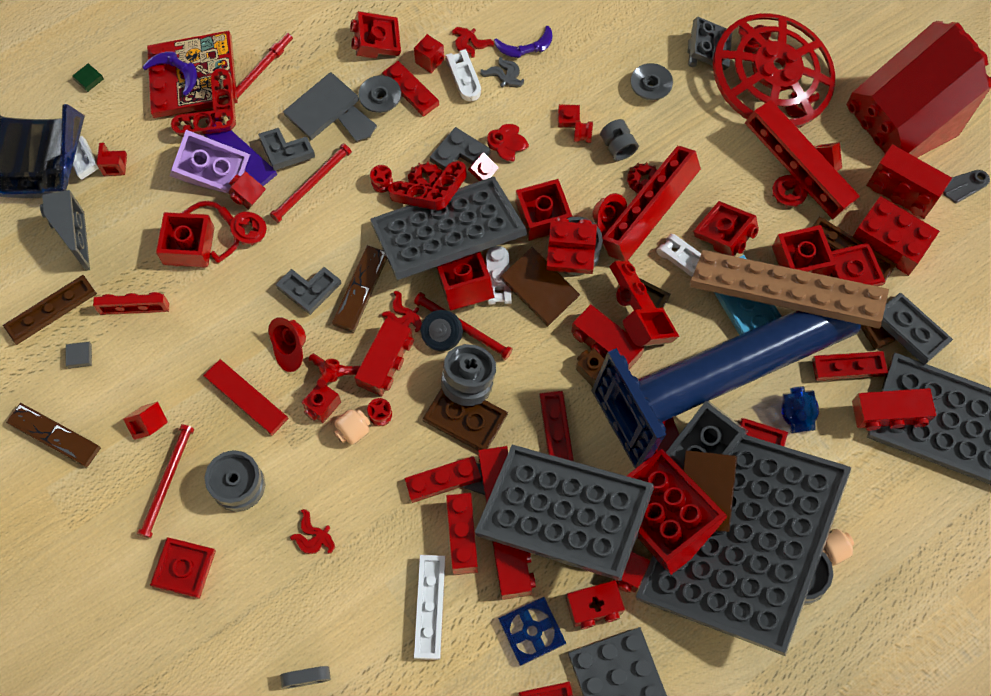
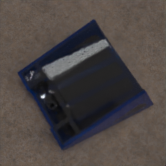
[0,104,85,198]

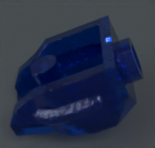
[781,386,819,433]

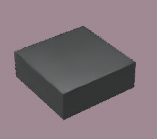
[66,342,92,369]

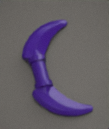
[494,26,553,58]
[143,52,197,96]

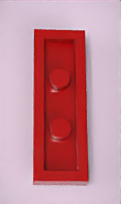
[382,61,439,117]
[93,292,170,315]
[812,351,888,381]
[404,456,482,503]

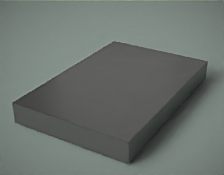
[283,72,359,140]
[881,292,953,365]

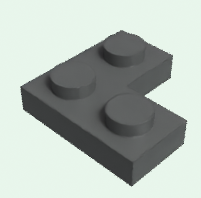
[430,127,490,170]
[258,128,315,170]
[276,267,342,315]

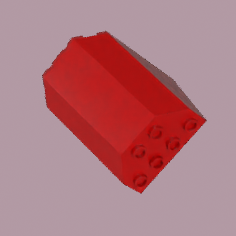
[846,21,991,158]

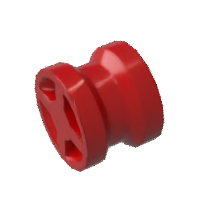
[574,120,593,143]
[370,165,393,193]
[367,398,392,426]

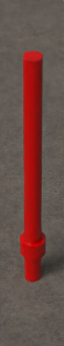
[205,33,293,124]

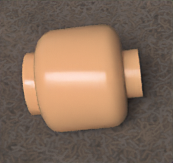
[334,409,370,445]
[823,528,854,566]

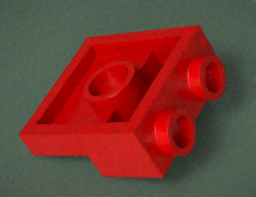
[350,11,401,58]
[693,201,759,256]
[546,217,597,274]

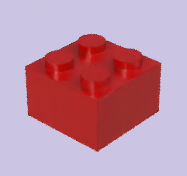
[515,179,573,241]
[156,212,215,267]
[772,225,837,276]
[437,252,495,311]

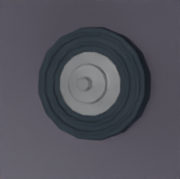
[421,310,463,352]

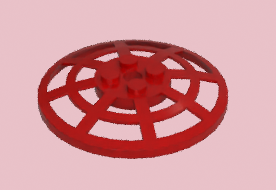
[713,13,835,127]

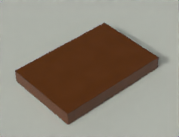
[500,247,580,326]
[423,388,508,451]
[684,450,737,532]

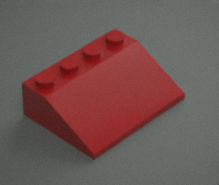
[627,449,727,575]

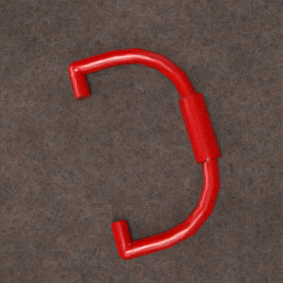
[182,201,240,263]

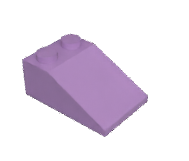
[170,130,250,194]

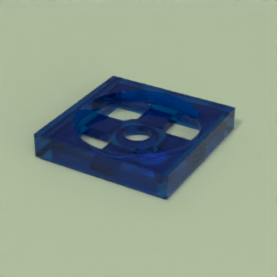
[498,597,567,667]

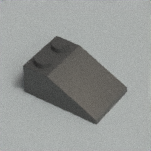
[40,190,90,271]
[666,401,748,471]

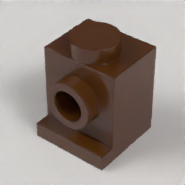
[576,349,605,387]

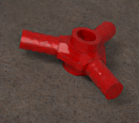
[309,353,360,388]

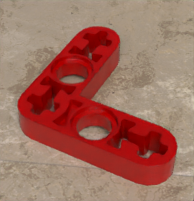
[171,68,236,137]
[388,161,467,210]

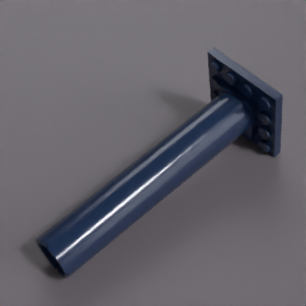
[591,310,861,469]

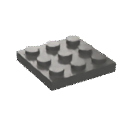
[568,627,667,696]

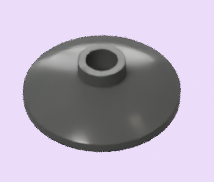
[631,63,673,100]
[359,75,401,113]

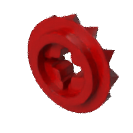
[408,161,442,187]
[627,162,657,193]
[772,175,808,208]
[230,212,267,245]

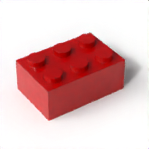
[866,144,952,219]
[853,196,940,276]

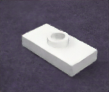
[64,136,99,180]

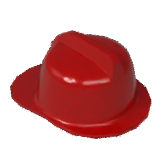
[593,193,627,245]
[268,317,306,372]

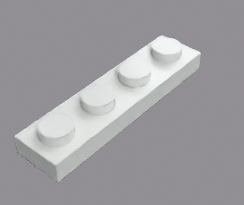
[414,555,445,660]

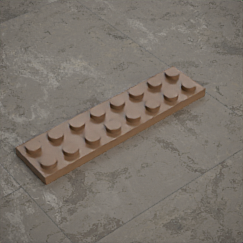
[690,250,889,329]

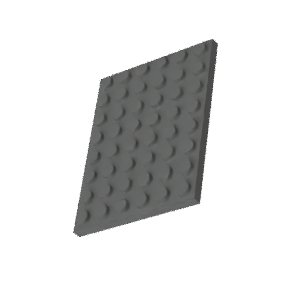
[636,435,851,656]

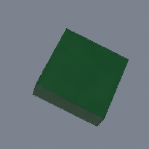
[72,63,104,92]

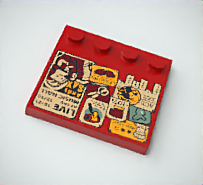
[147,31,238,118]

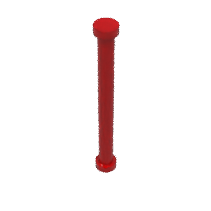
[270,143,352,223]
[414,292,513,360]
[137,424,195,539]

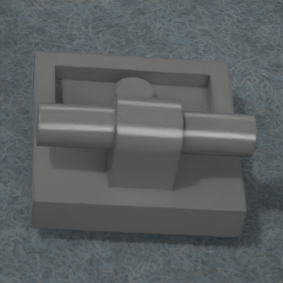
[687,17,732,70]

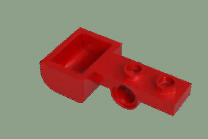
[609,261,680,347]

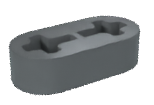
[280,666,331,689]

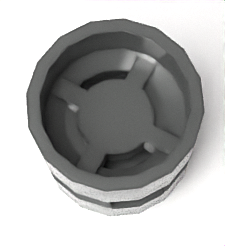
[600,119,639,161]

